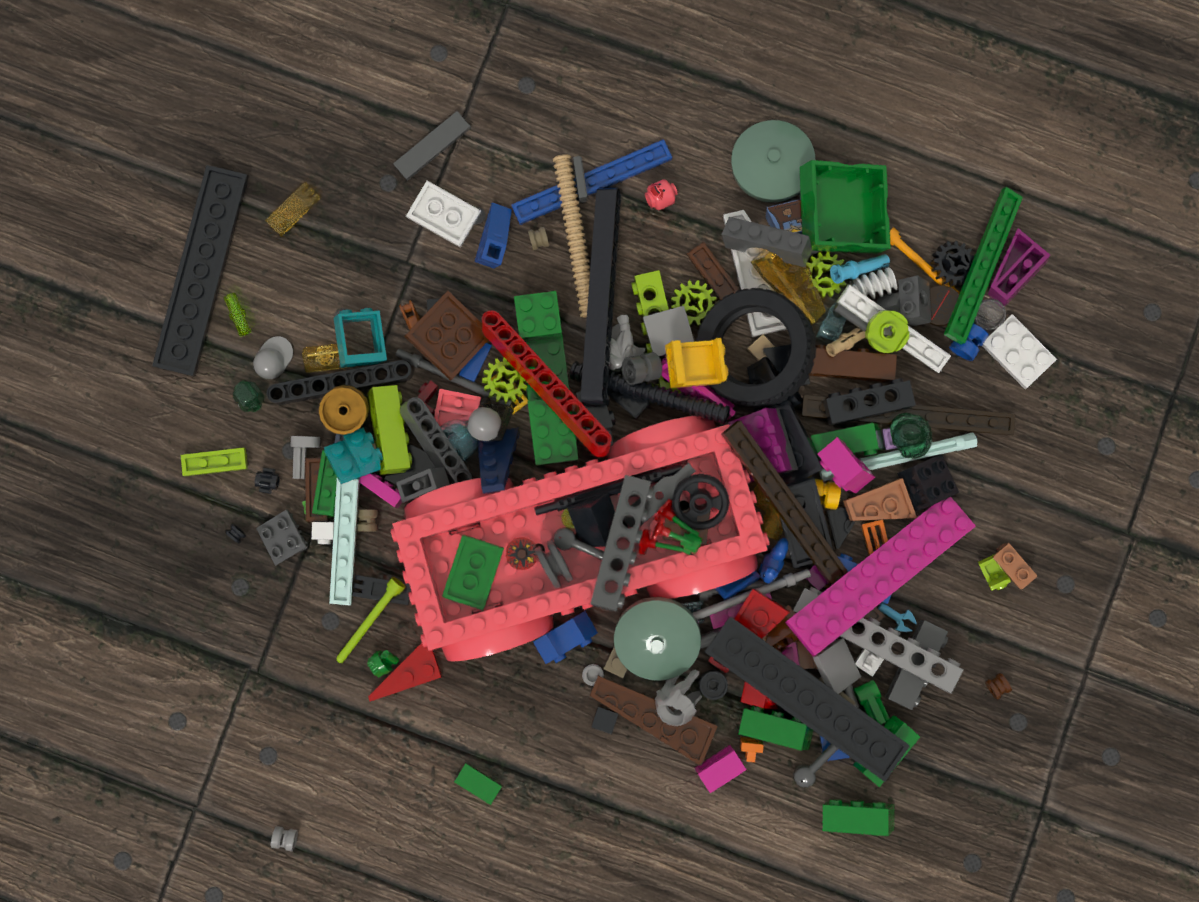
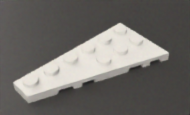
[723,210,814,337]

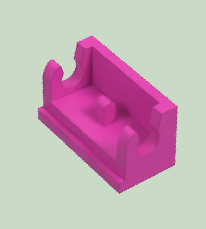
[694,745,746,793]

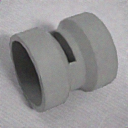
[271,826,298,852]

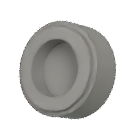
[582,664,604,686]

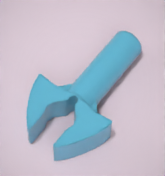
[878,603,917,632]

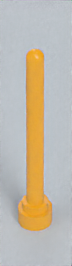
[890,227,960,294]

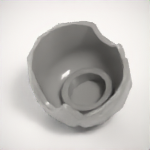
[467,407,501,441]

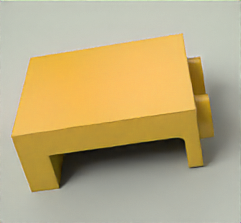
[665,338,728,388]

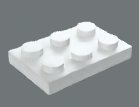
[983,314,1057,389]

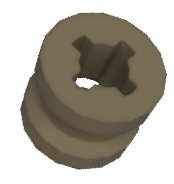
[528,226,549,251]

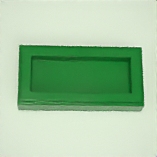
[454,763,502,805]

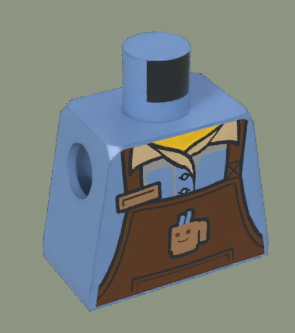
[766,199,802,234]

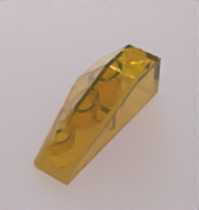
[751,249,826,325]

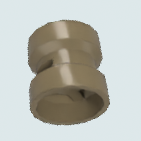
[356,510,378,532]

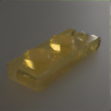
[265,182,321,237]

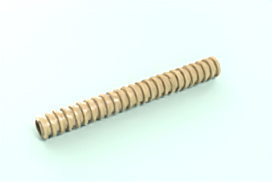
[553,154,590,318]

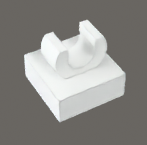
[855,649,884,677]

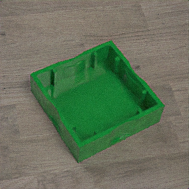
[799,160,891,254]

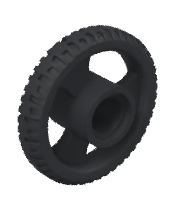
[672,474,729,530]

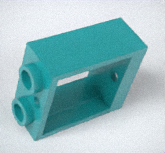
[333,308,387,368]

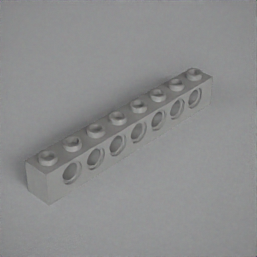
[793,587,963,694]

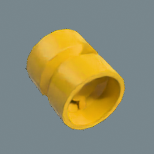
[815,479,841,510]

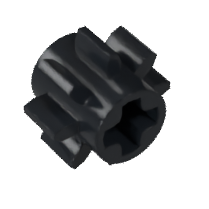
[255,467,280,494]

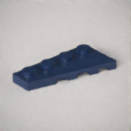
[478,427,520,494]

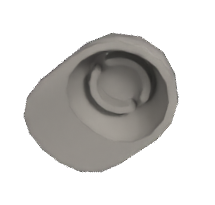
[253,336,293,379]

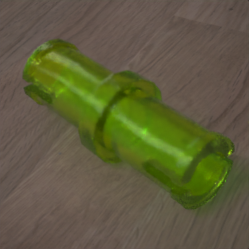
[223,293,252,336]

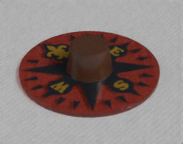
[506,537,538,570]

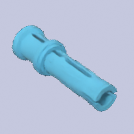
[830,254,890,284]

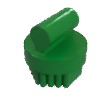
[367,650,399,677]

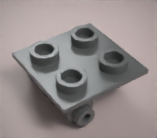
[256,509,308,566]

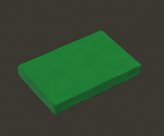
[442,534,504,610]

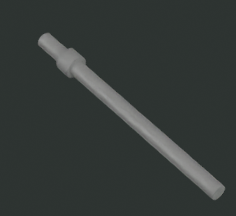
[692,569,811,620]

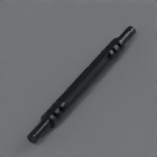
[534,464,682,515]

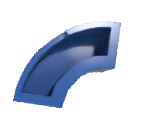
[533,611,598,664]

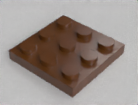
[404,291,488,381]

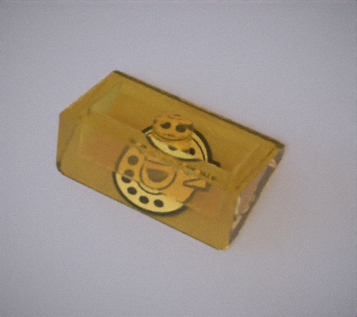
[302,344,348,373]

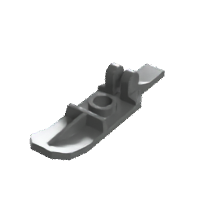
[624,463,696,527]

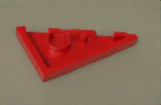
[368,643,442,702]

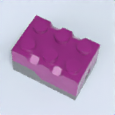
[728,408,798,483]

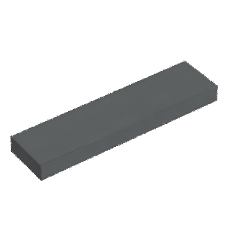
[393,111,471,181]

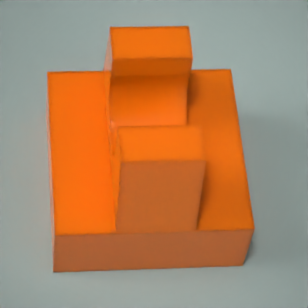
[740,736,764,762]

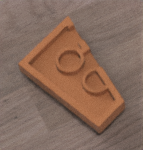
[843,478,917,521]

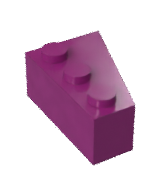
[988,228,1050,308]

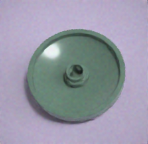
[731,120,815,202]
[614,597,701,681]

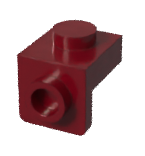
[418,380,439,415]

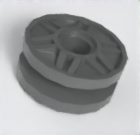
[535,540,573,589]

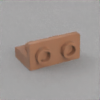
[993,543,1037,589]

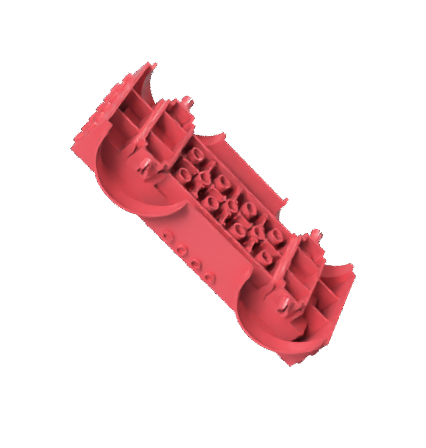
[391,416,770,661]

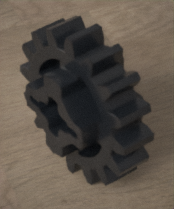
[930,240,975,287]

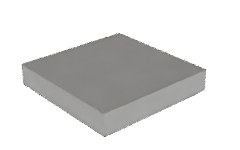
[643,306,694,357]
[813,638,861,694]

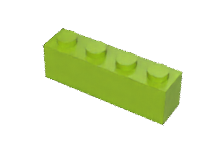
[368,385,412,475]

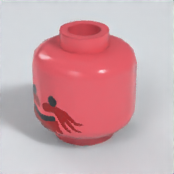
[645,179,678,210]

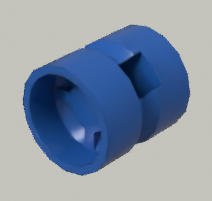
[949,323,989,361]

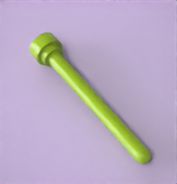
[336,577,406,663]

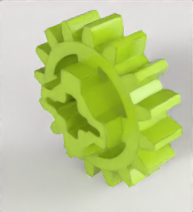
[802,251,846,298]
[671,280,716,326]
[482,357,527,404]

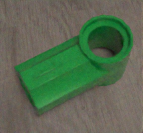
[853,680,890,724]

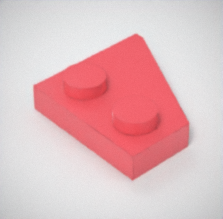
[434,389,482,428]

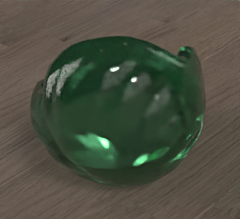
[890,413,932,459]

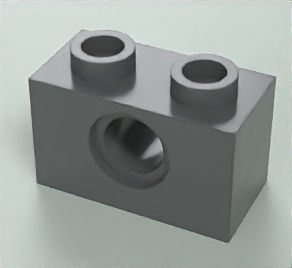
[898,275,931,326]
[396,467,450,503]

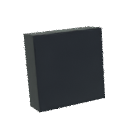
[591,706,618,734]

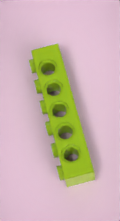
[631,270,681,393]

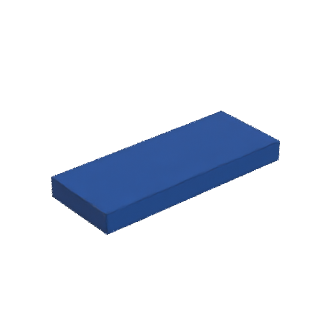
[459,343,492,383]

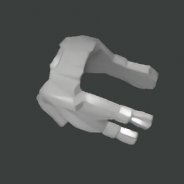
[609,315,645,373]
[655,670,702,726]

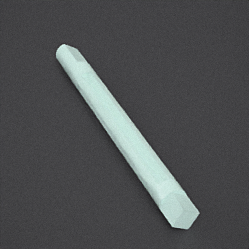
[819,432,977,481]

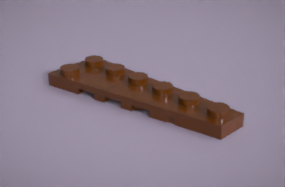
[590,675,717,766]

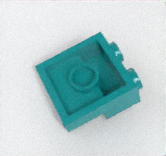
[324,428,383,484]

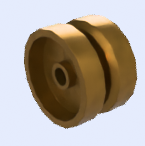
[319,385,369,435]

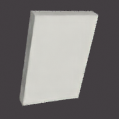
[406,181,481,248]

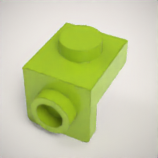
[978,554,1011,590]

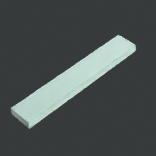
[329,478,360,605]

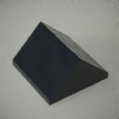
[567,492,615,547]

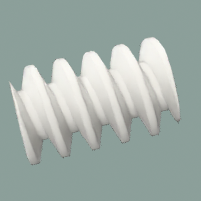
[850,267,897,299]

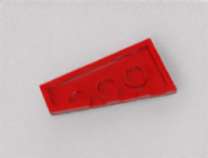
[708,588,790,673]

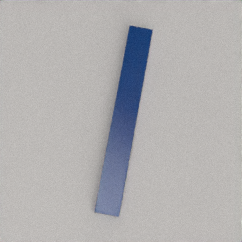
[511,139,672,225]

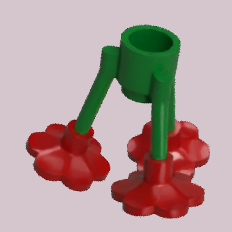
[639,499,703,555]

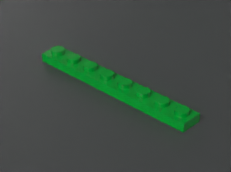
[944,187,1023,345]

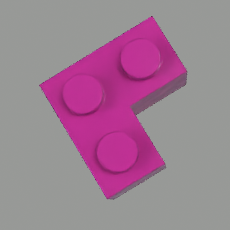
[818,437,875,494]

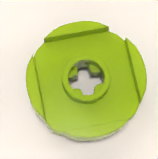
[865,310,910,353]

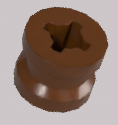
[985,673,1012,700]

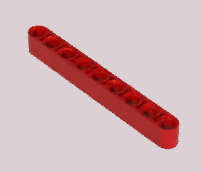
[482,311,612,457]

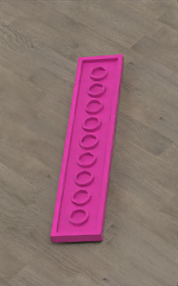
[785,497,976,657]

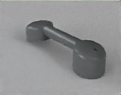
[554,527,624,571]
[793,744,838,788]

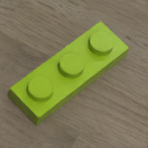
[181,448,248,476]

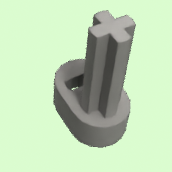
[290,436,320,479]

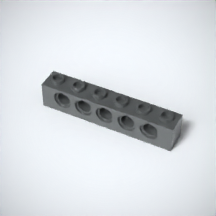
[590,475,654,612]

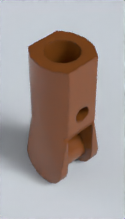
[399,300,420,330]

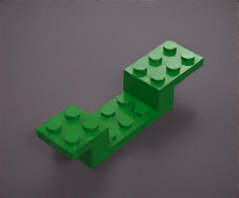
[514,291,578,466]

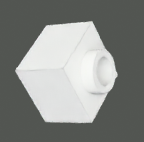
[312,522,334,544]

